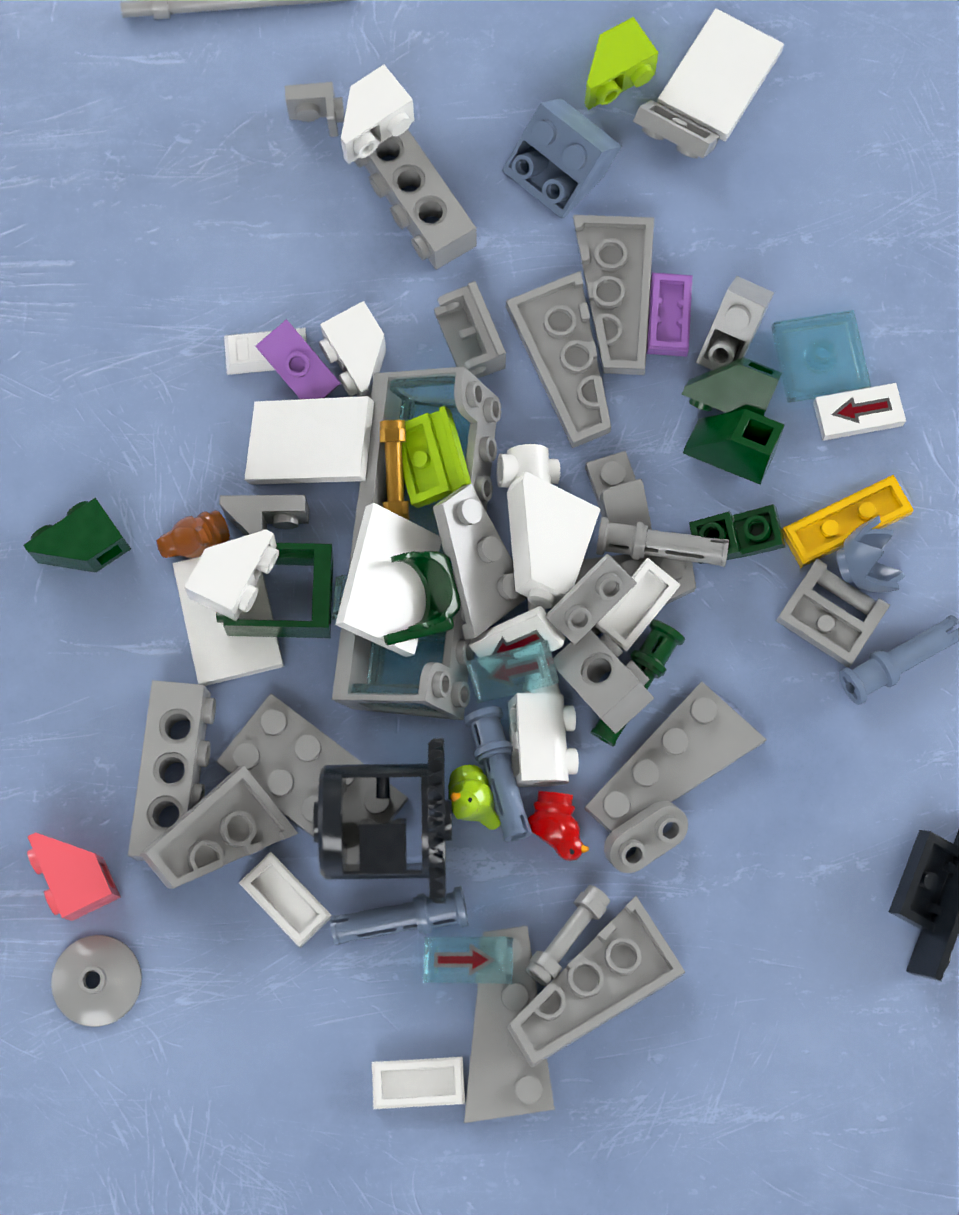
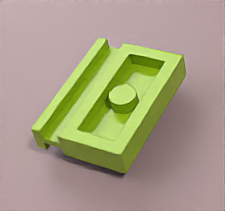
[402,406,472,508]

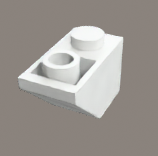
[341,65,414,164]
[319,301,386,398]
[184,529,279,621]

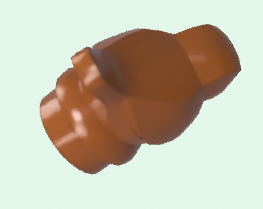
[156,510,230,559]

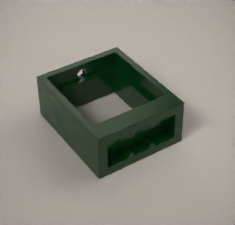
[216,543,334,638]

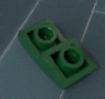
[689,504,786,564]

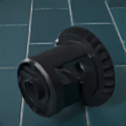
[313,738,452,904]

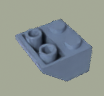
[502,98,622,218]

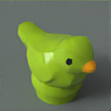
[448,765,501,830]

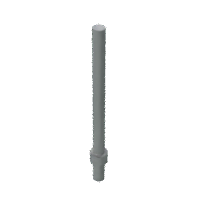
[121,0,348,19]

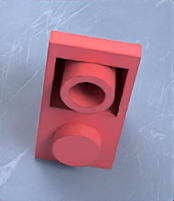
[27,832,121,921]

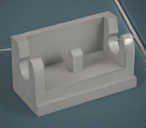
[434,281,506,379]

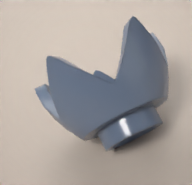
[837,516,905,592]

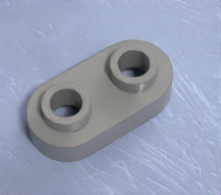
[604,801,688,873]

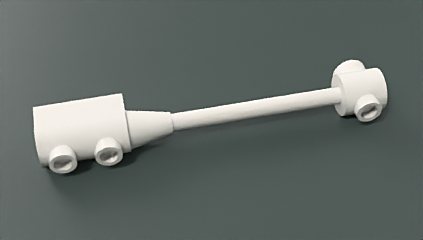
[497,444,579,787]

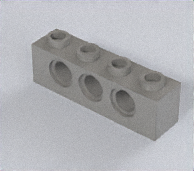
[354,129,477,270]
[128,680,216,861]

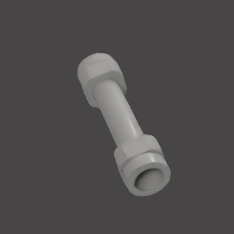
[525,885,610,986]

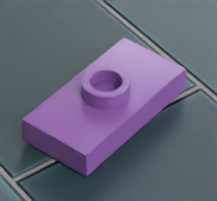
[646,272,693,357]
[255,319,341,399]

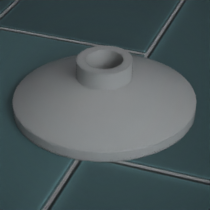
[51,935,142,1027]

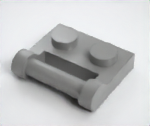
[776,558,890,668]

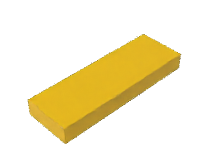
[782,475,914,568]

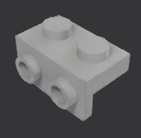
[546,553,637,645]

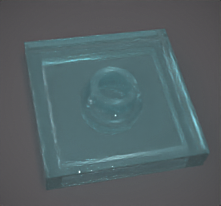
[771,310,871,403]

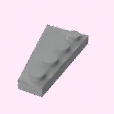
[506,271,611,448]

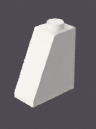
[507,471,600,609]

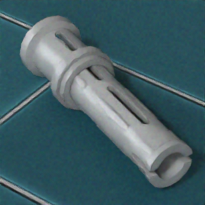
[596,517,729,567]

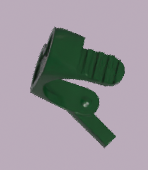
[383,551,461,646]

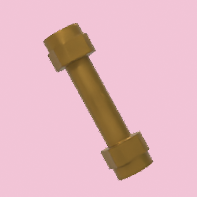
[379,420,409,520]

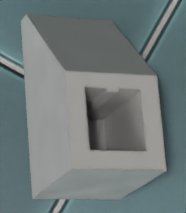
[696,276,774,370]

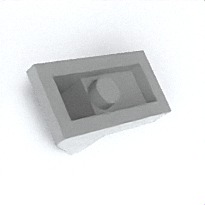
[585,451,652,530]
[219,495,309,536]

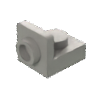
[285,82,344,137]

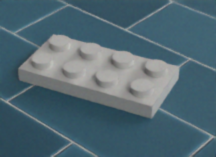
[216,694,408,864]

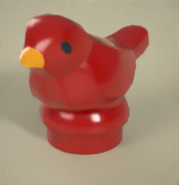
[528,791,589,861]

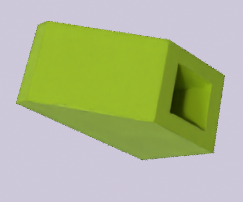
[584,16,659,110]

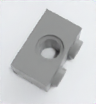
[550,630,654,734]

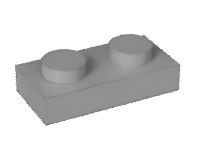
[633,100,720,158]

